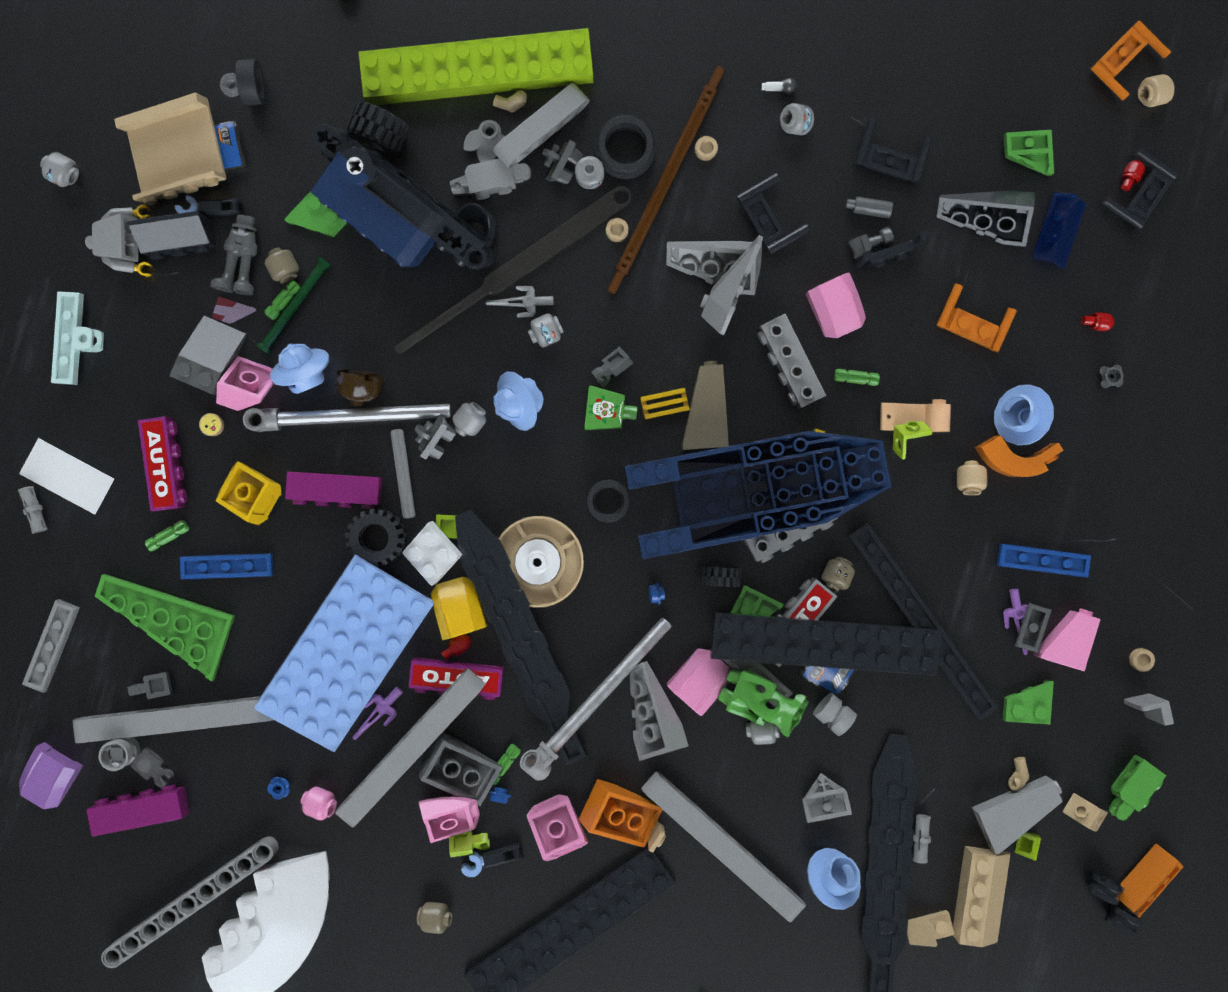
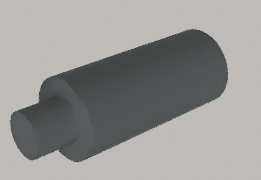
[845,196,893,219]

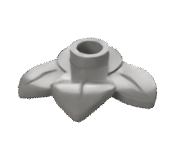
[464,120,505,163]

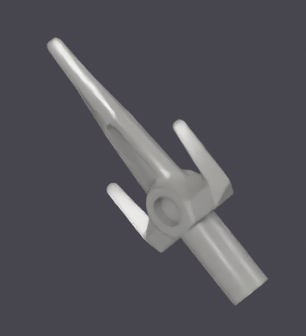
[486,286,554,318]

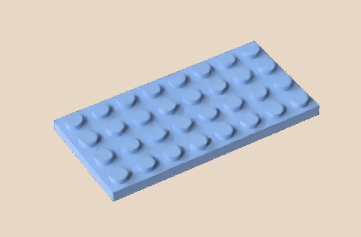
[254,555,434,752]

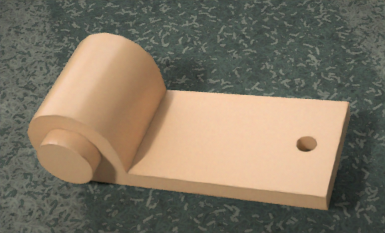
[880,399,951,432]

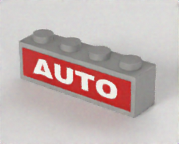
[776,577,837,667]

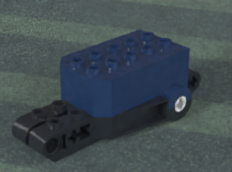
[311,124,494,269]

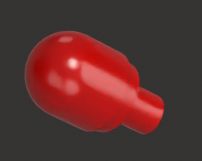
[1121,160,1145,191]
[1081,312,1115,331]
[441,634,471,660]

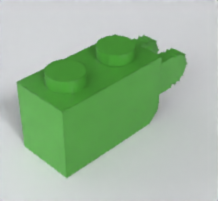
[1108,755,1166,821]

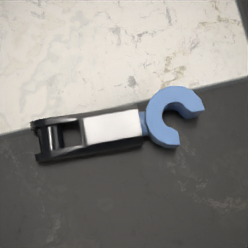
[175,195,242,216]
[461,842,524,877]

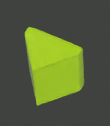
[1015,832,1041,861]

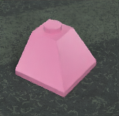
[216,356,274,411]

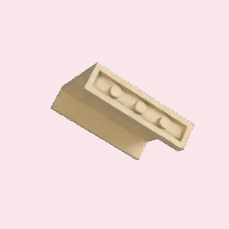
[114,93,226,205]

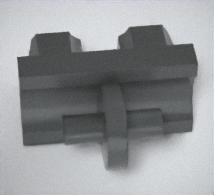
[542,140,583,184]
[414,415,456,459]

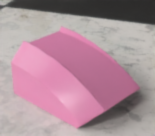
[805,272,866,338]
[667,648,730,716]
[527,794,588,861]
[419,796,480,843]

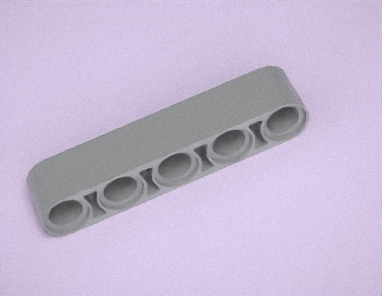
[493,83,590,169]

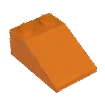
[578,779,663,848]

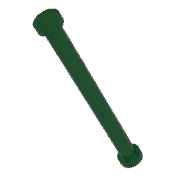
[257,257,331,354]

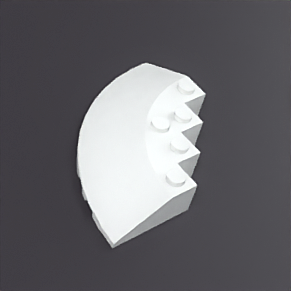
[202,851,330,992]

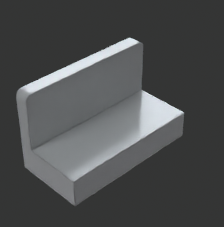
[1123,693,1174,726]

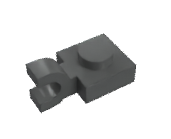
[591,346,633,387]
[127,671,173,699]

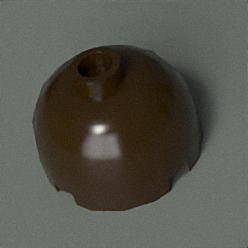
[336,369,384,406]

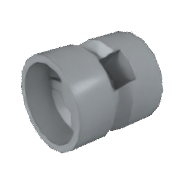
[813,693,857,736]
[98,737,140,771]

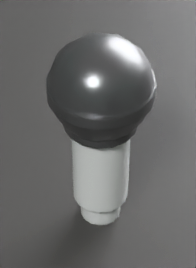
[762,78,797,95]

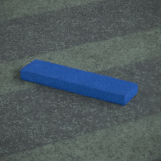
[997,543,1091,578]
[180,553,274,579]

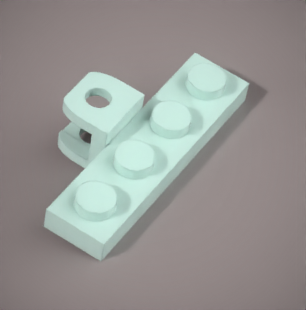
[51,291,104,385]

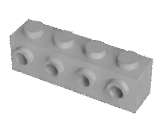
[757,314,826,409]
[744,518,838,563]

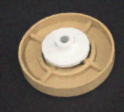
[499,516,584,607]

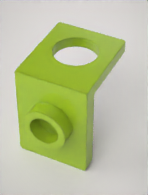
[893,421,932,459]

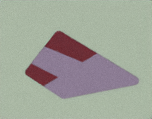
[212,297,256,324]

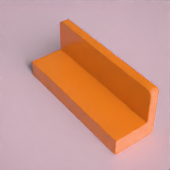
[1118,844,1183,918]

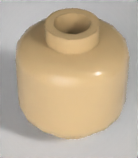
[1138,74,1175,107]
[957,461,987,495]

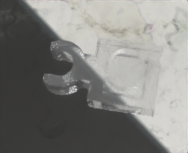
[130,747,174,788]

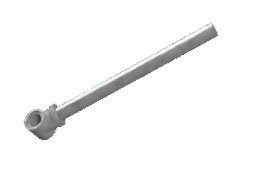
[243,404,451,432]
[520,617,672,781]

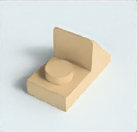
[907,910,955,947]

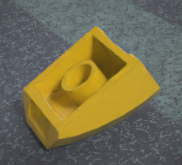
[215,461,281,525]
[431,577,488,640]

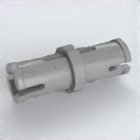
[18,486,48,534]
[913,814,931,863]

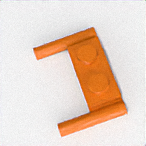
[1091,20,1171,101]
[937,284,1017,353]

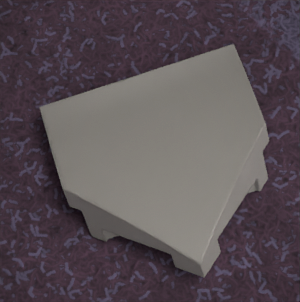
[802,773,852,823]

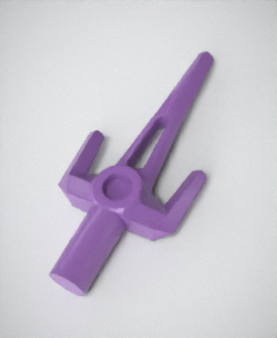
[1003,589,1028,655]
[353,686,403,740]

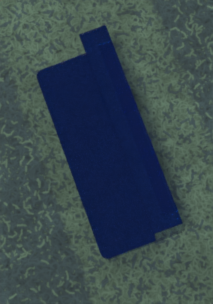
[1033,193,1086,268]

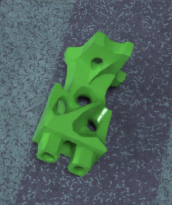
[718,669,809,737]

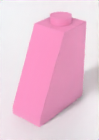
[1033,608,1100,671]

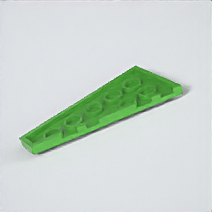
[95,574,235,682]

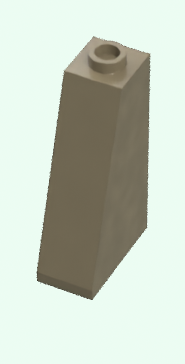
[681,361,729,451]

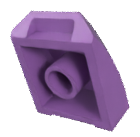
[19,742,83,809]

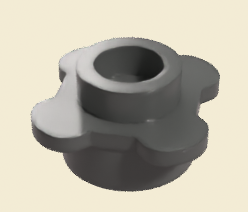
[1099,365,1123,389]

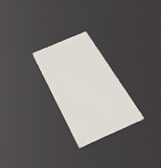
[19,438,114,514]

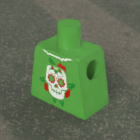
[585,386,637,430]

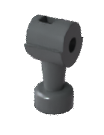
[849,227,894,259]

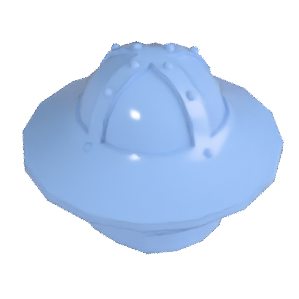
[270,344,329,394]
[494,371,544,431]
[994,384,1054,445]
[807,848,861,910]

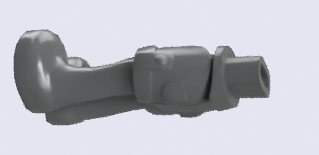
[210,215,257,295]

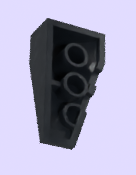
[937,190,1035,247]

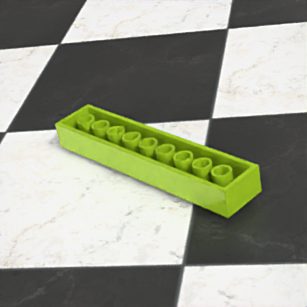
[359,28,593,105]

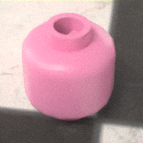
[301,787,337,820]

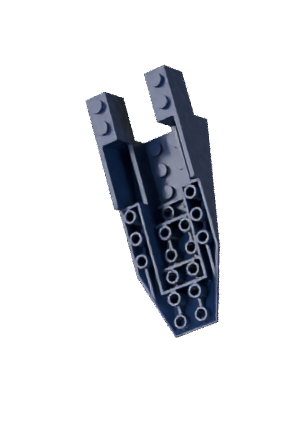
[624,431,891,559]

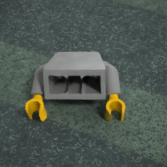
[85,205,153,277]

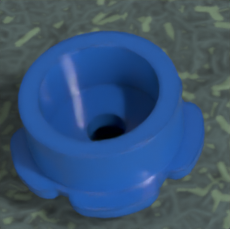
[649,582,665,605]
[267,777,290,799]
[489,787,511,804]

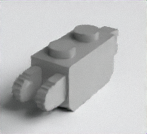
[450,158,531,200]

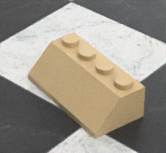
[953,846,1011,947]

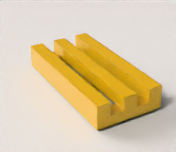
[640,388,690,420]

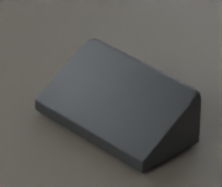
[1015,603,1051,653]

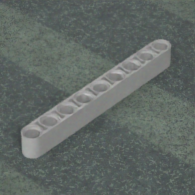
[335,668,485,828]
[72,696,274,743]
[641,771,806,922]
[101,837,278,968]

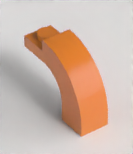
[975,435,1064,477]

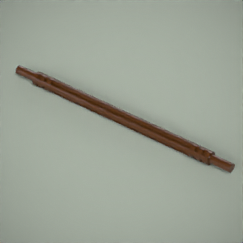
[607,66,725,294]

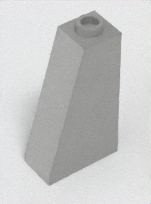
[972,776,1063,855]

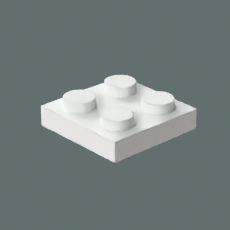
[402,521,463,586]

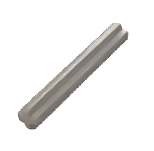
[390,429,416,519]

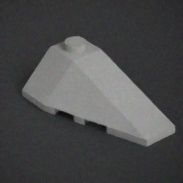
[700,235,763,335]
[667,241,762,295]
[630,661,688,761]

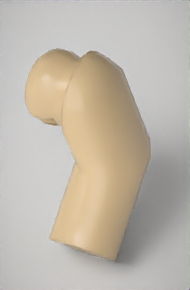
[493,90,527,112]
[1008,757,1029,791]

